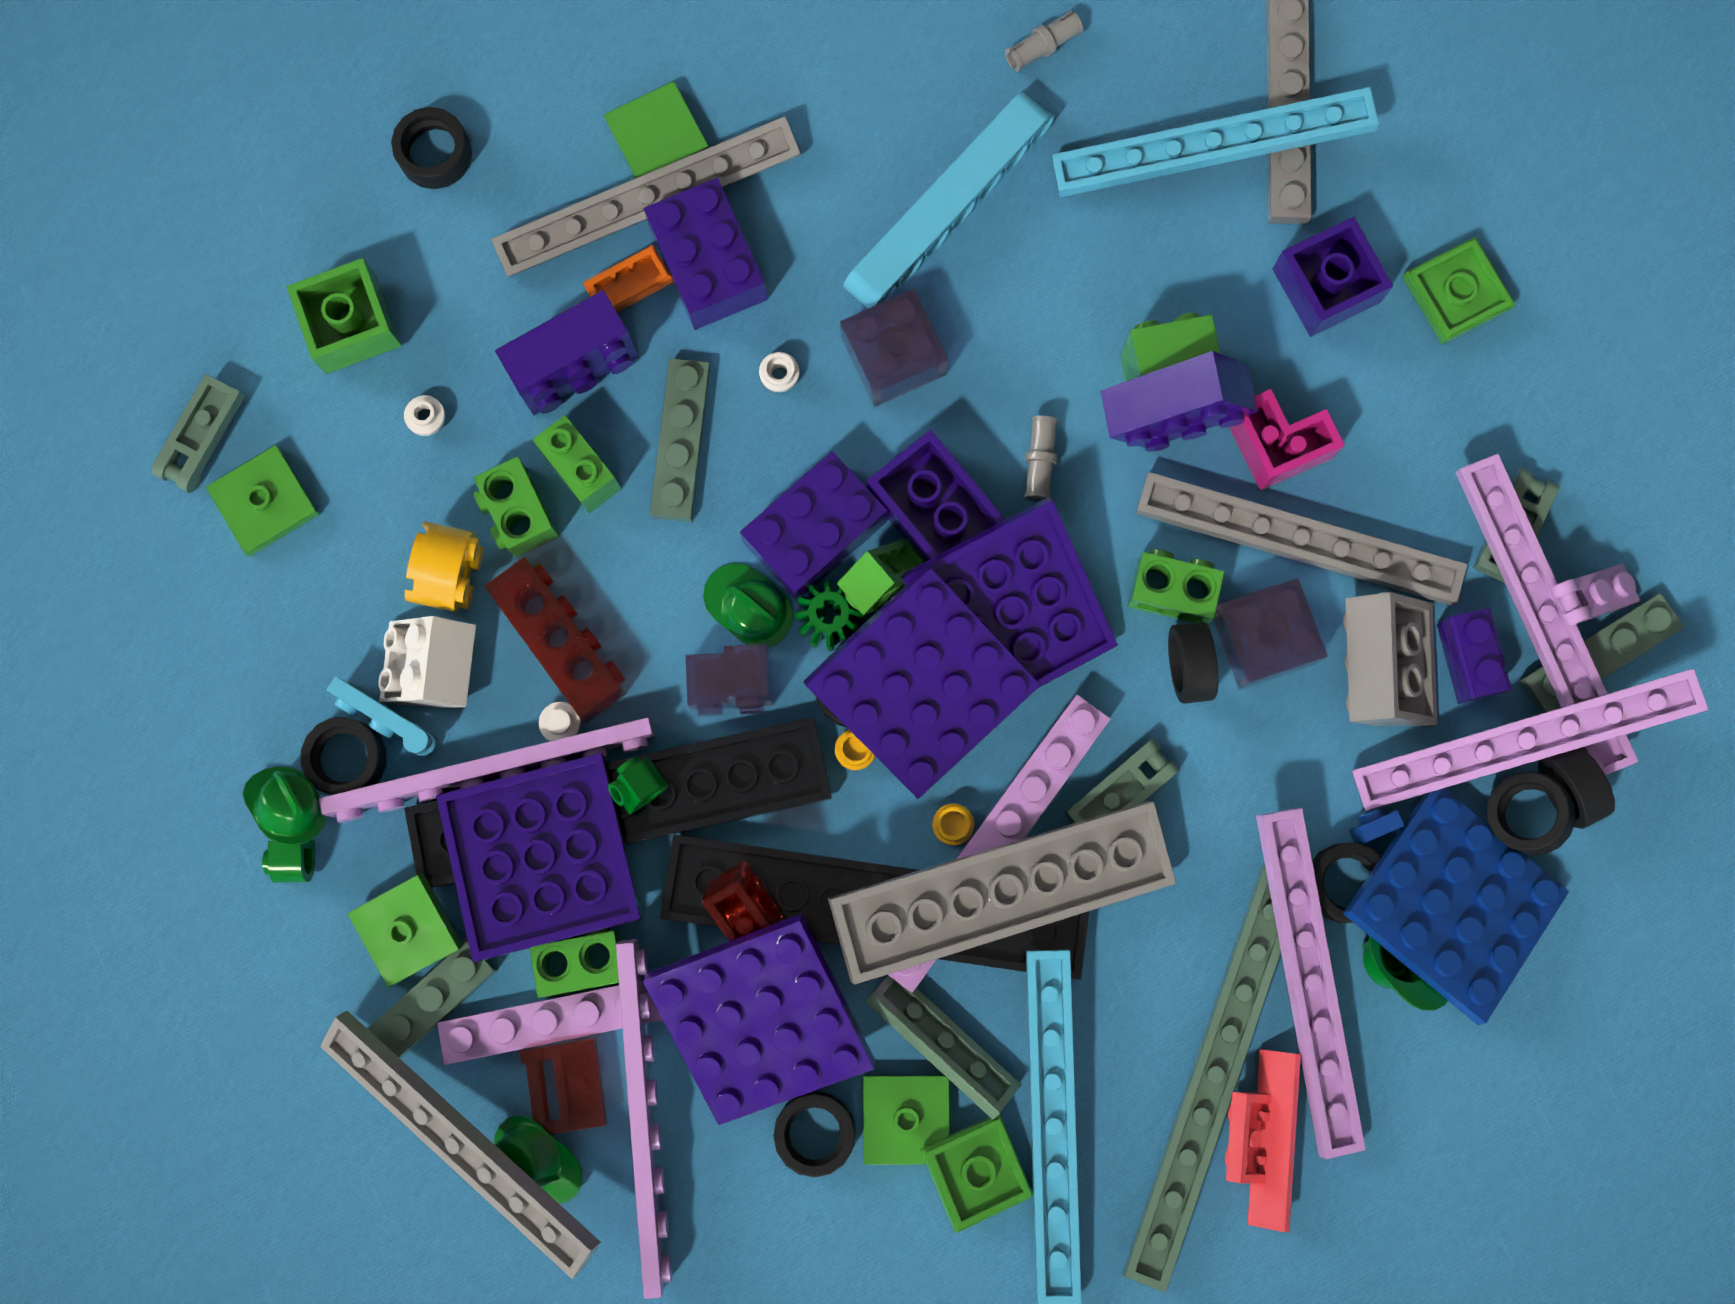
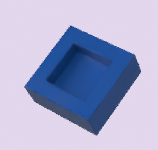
[1349,807,1405,844]

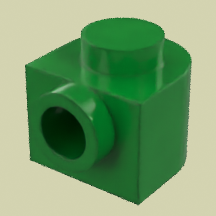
[608,756,669,815]
[262,840,315,883]

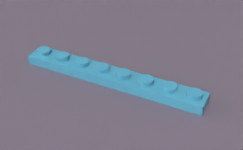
[1052,87,1379,198]
[1026,949,1082,1304]

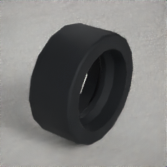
[391,107,472,189]
[1168,622,1219,704]
[301,717,387,795]
[1538,747,1615,829]
[1486,771,1576,856]
[1312,842,1382,923]
[773,1091,856,1178]

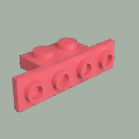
[1225,1049,1301,1232]

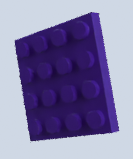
[901,498,1118,687]
[803,564,1041,799]
[436,753,642,962]
[642,913,876,1125]

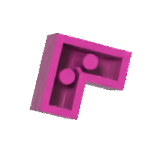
[1229,389,1345,491]

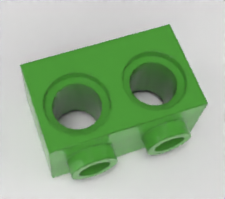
[532,415,621,514]
[473,456,559,558]
[837,538,926,615]
[1127,549,1224,625]
[530,928,621,998]

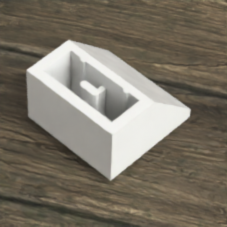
[378,616,476,708]

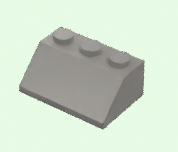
[1343,592,1438,726]

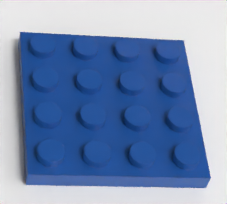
[1343,788,1569,1025]

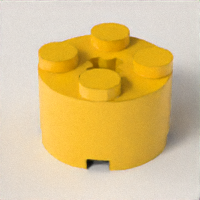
[405,521,484,613]

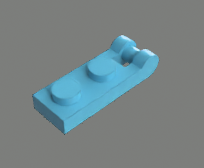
[326,676,438,757]

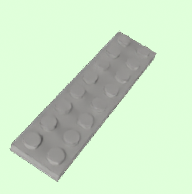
[828,801,1176,985]

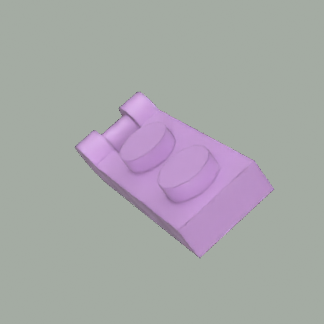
[1550,563,1640,627]

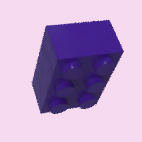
[643,177,768,330]
[494,290,638,416]
[1100,351,1258,452]
[866,430,1006,561]
[740,451,888,601]

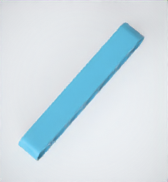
[843,91,1054,314]

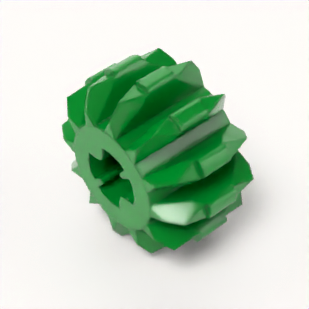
[794,580,865,651]

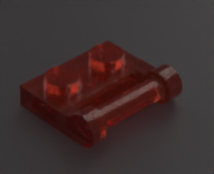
[520,1038,608,1134]

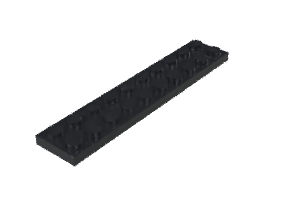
[404,717,832,889]
[660,834,1089,980]

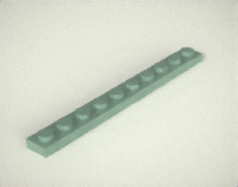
[1122,865,1281,1293]

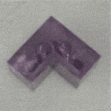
[685,644,774,716]

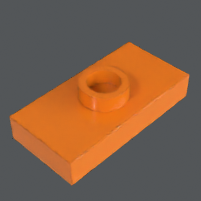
[583,245,673,313]

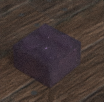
[840,289,948,407]
[1213,578,1328,690]

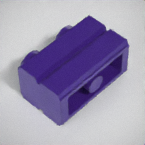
[1437,608,1512,704]

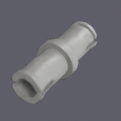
[1005,10,1083,72]
[1025,416,1058,501]

